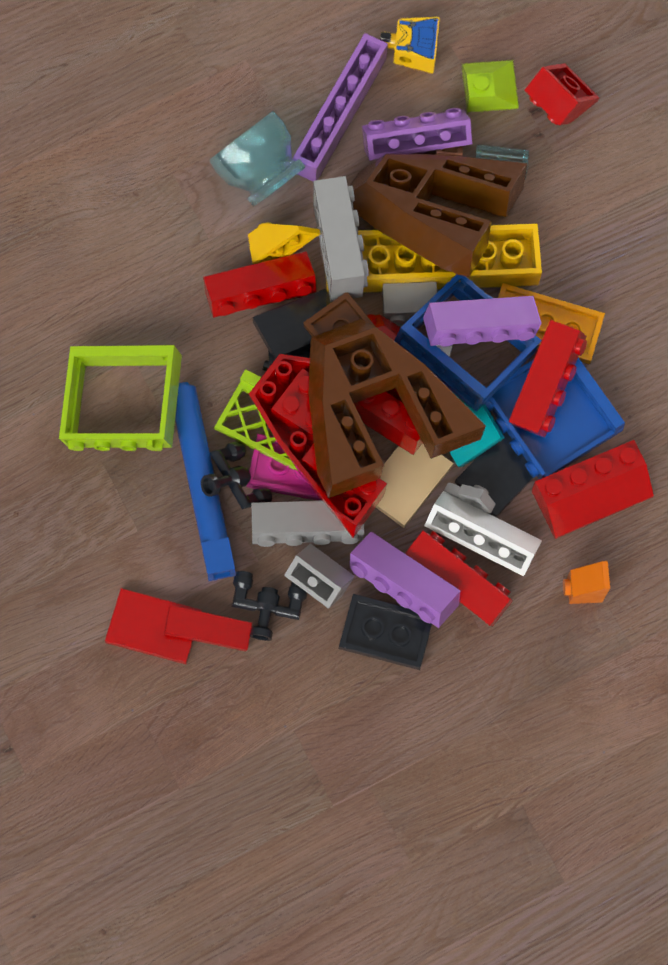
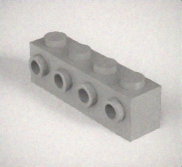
[251,501,364,547]

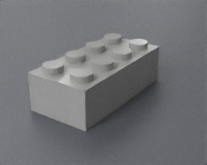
[313,176,369,302]

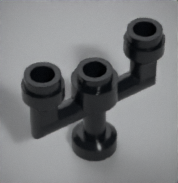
[201,442,272,510]
[232,571,308,641]

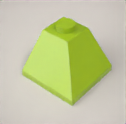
[462,60,519,112]

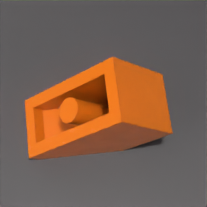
[563,561,610,604]

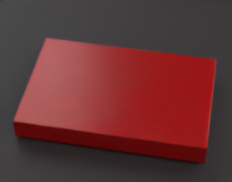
[105,588,202,664]

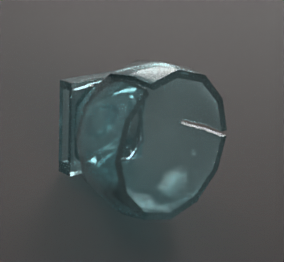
[209,111,305,207]

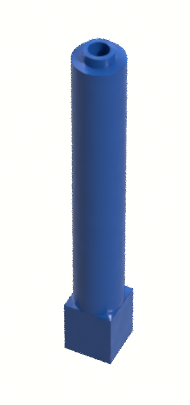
[175,382,235,582]

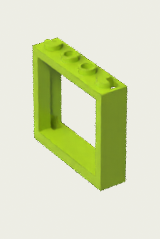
[59,345,182,451]

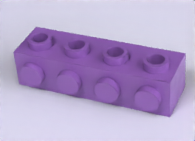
[362,108,472,160]
[423,296,542,347]
[350,532,460,628]

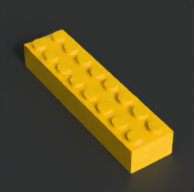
[325,224,542,294]

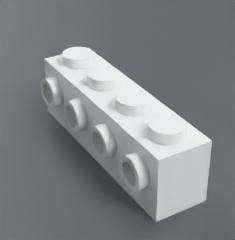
[424,491,542,576]

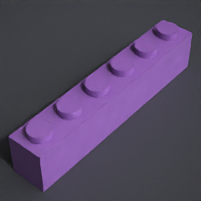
[293,33,388,182]

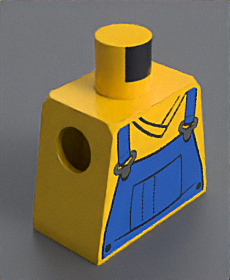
[380,17,440,73]

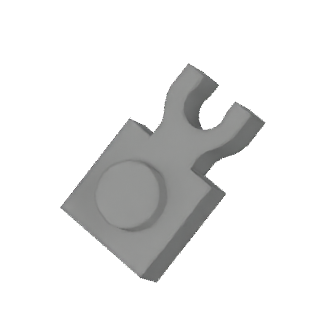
[444,483,495,513]

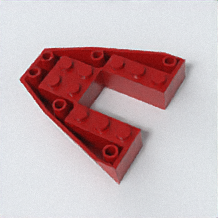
[249,354,423,538]

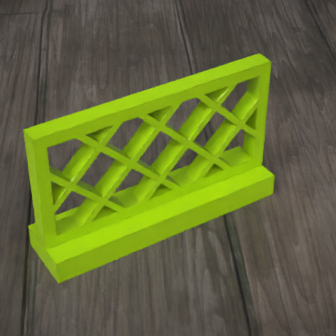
[214,369,300,473]

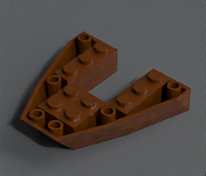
[349,154,527,277]
[308,319,486,498]

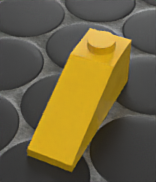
[248,222,320,264]

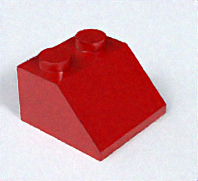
[524,63,600,126]

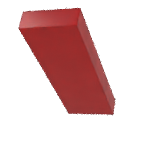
[164,605,252,652]

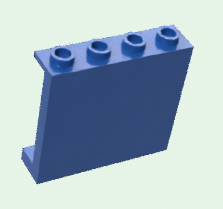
[484,357,625,479]

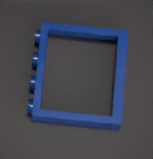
[394,274,542,412]

